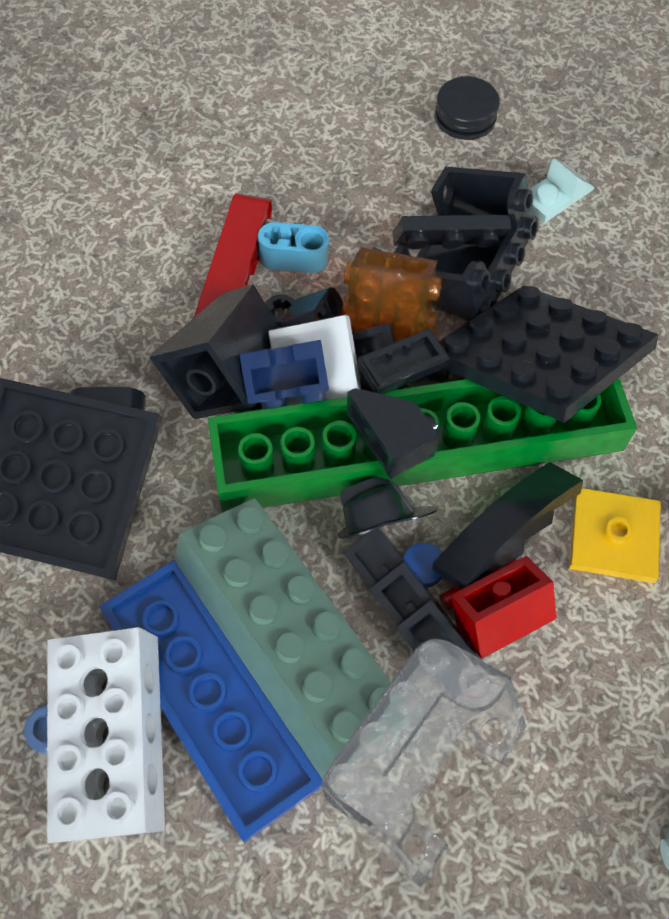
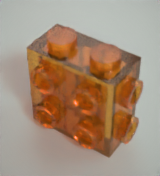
[342,247,442,342]

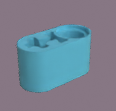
[258,222,329,273]

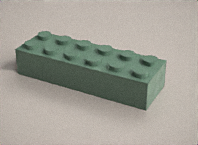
[174,498,413,782]

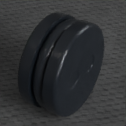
[435,76,500,140]

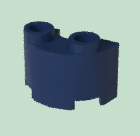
[239,340,329,409]

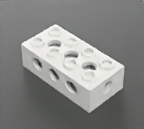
[47,627,165,843]

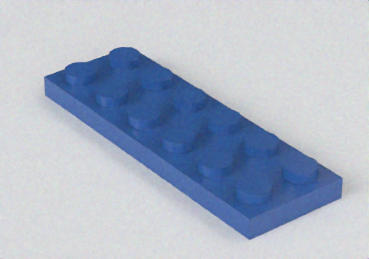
[99,560,325,843]

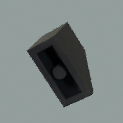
[346,388,439,479]

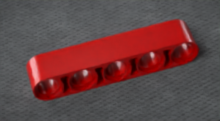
[193,193,272,318]

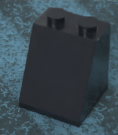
[149,284,280,419]

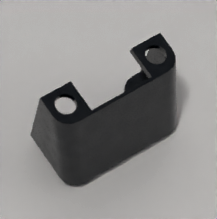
[384,166,538,321]

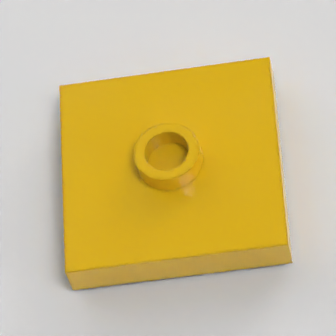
[569,488,661,583]

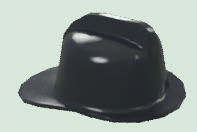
[338,477,437,539]

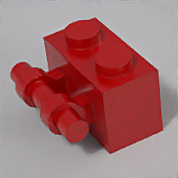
[439,556,557,659]

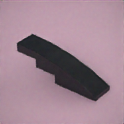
[432,462,583,589]
[343,528,489,700]

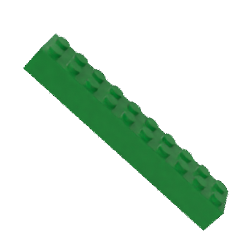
[208,378,637,513]

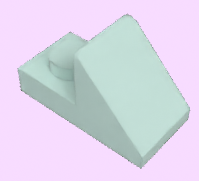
[529,158,594,223]

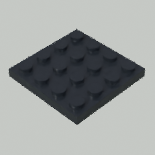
[438,285,658,423]
[0,378,162,581]

